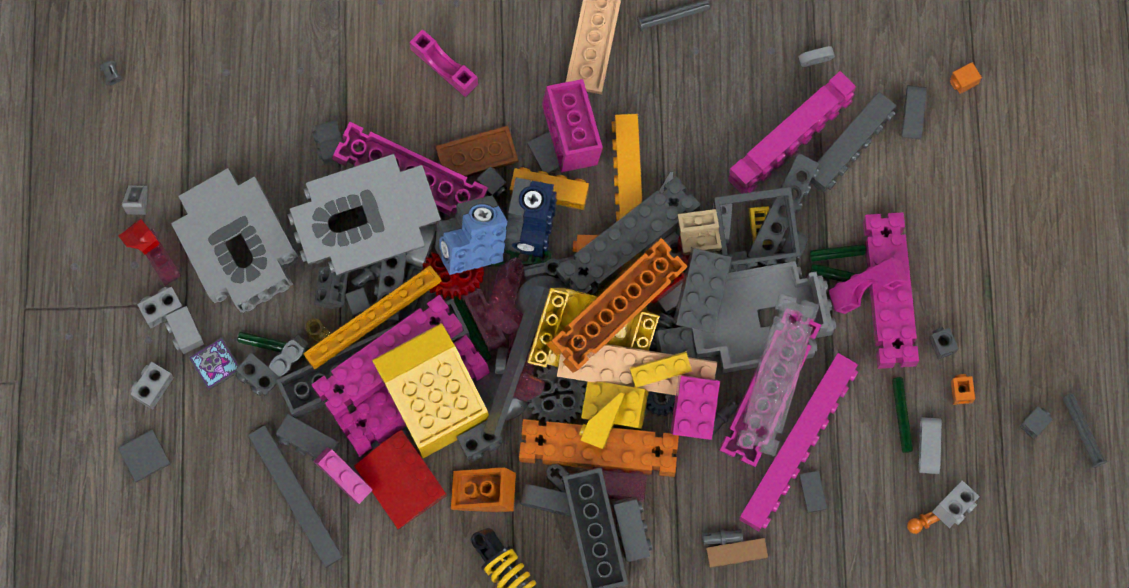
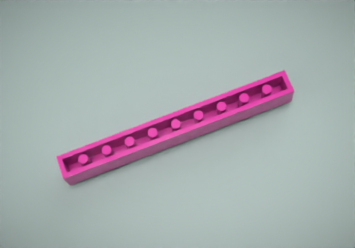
[739,353,858,532]

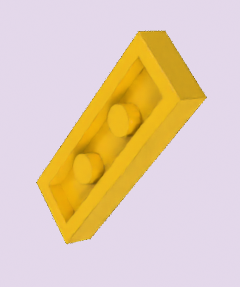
[630,351,692,388]

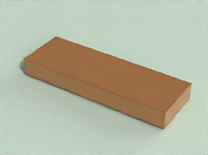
[706,538,768,568]

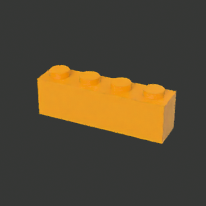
[510,167,589,210]

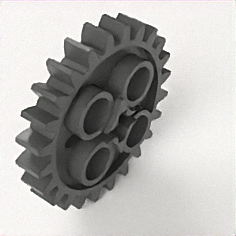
[525,365,586,425]

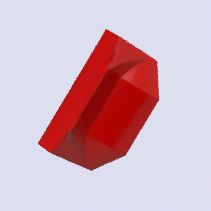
[118,218,160,255]

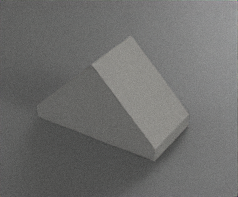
[122,185,148,215]

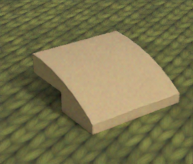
[678,209,722,255]

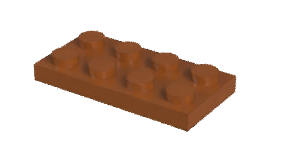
[435,126,519,177]

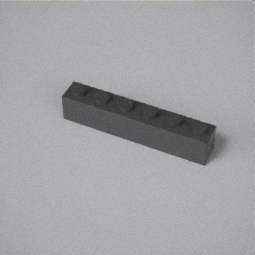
[810,92,897,193]

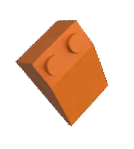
[451,467,516,512]

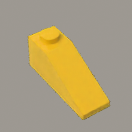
[579,392,625,449]

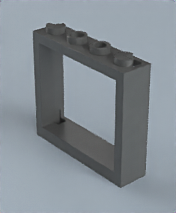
[713,187,801,270]

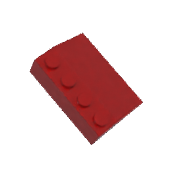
[354,429,447,530]

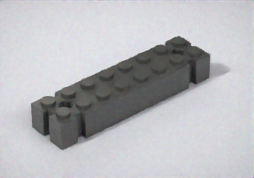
[556,176,700,295]

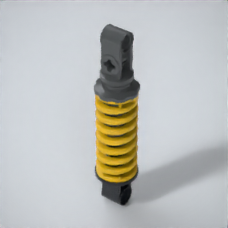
[471,528,536,588]

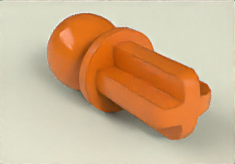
[907,511,940,534]

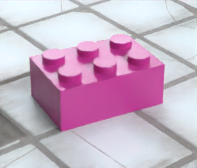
[670,375,720,440]

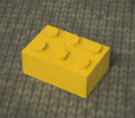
[581,381,649,429]

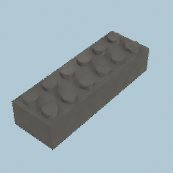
[563,467,628,588]

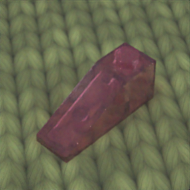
[145,229,181,286]

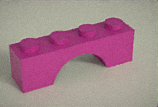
[410,29,478,97]
[829,257,908,314]

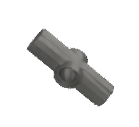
[523,256,574,282]

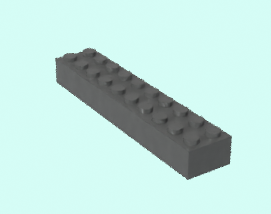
[276,299,470,419]

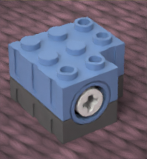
[435,195,508,275]

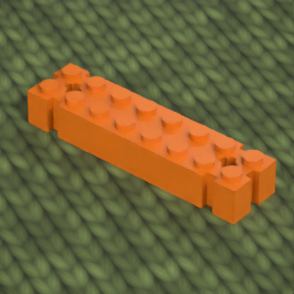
[546,238,688,373]
[519,419,679,477]

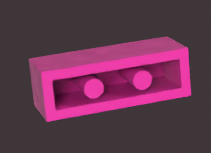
[313,447,373,504]

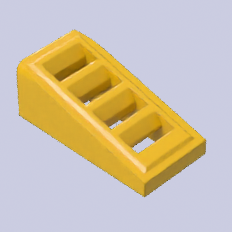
[749,206,772,245]

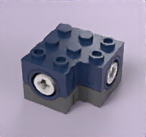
[505,178,557,257]

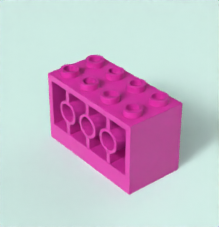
[542,79,603,173]

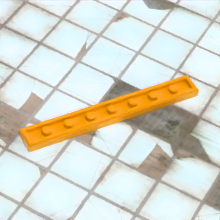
[303,266,442,370]

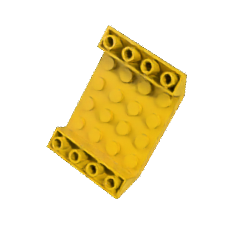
[527,288,660,367]
[372,323,489,458]

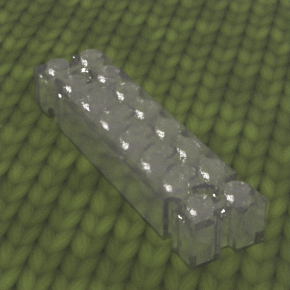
[735,293,819,456]

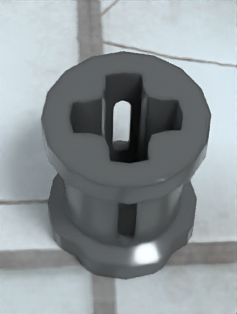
[100,61,122,85]

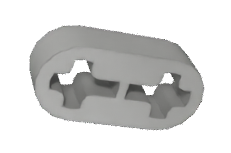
[799,46,835,67]

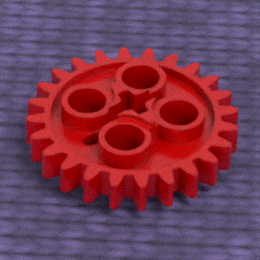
[421,252,484,300]

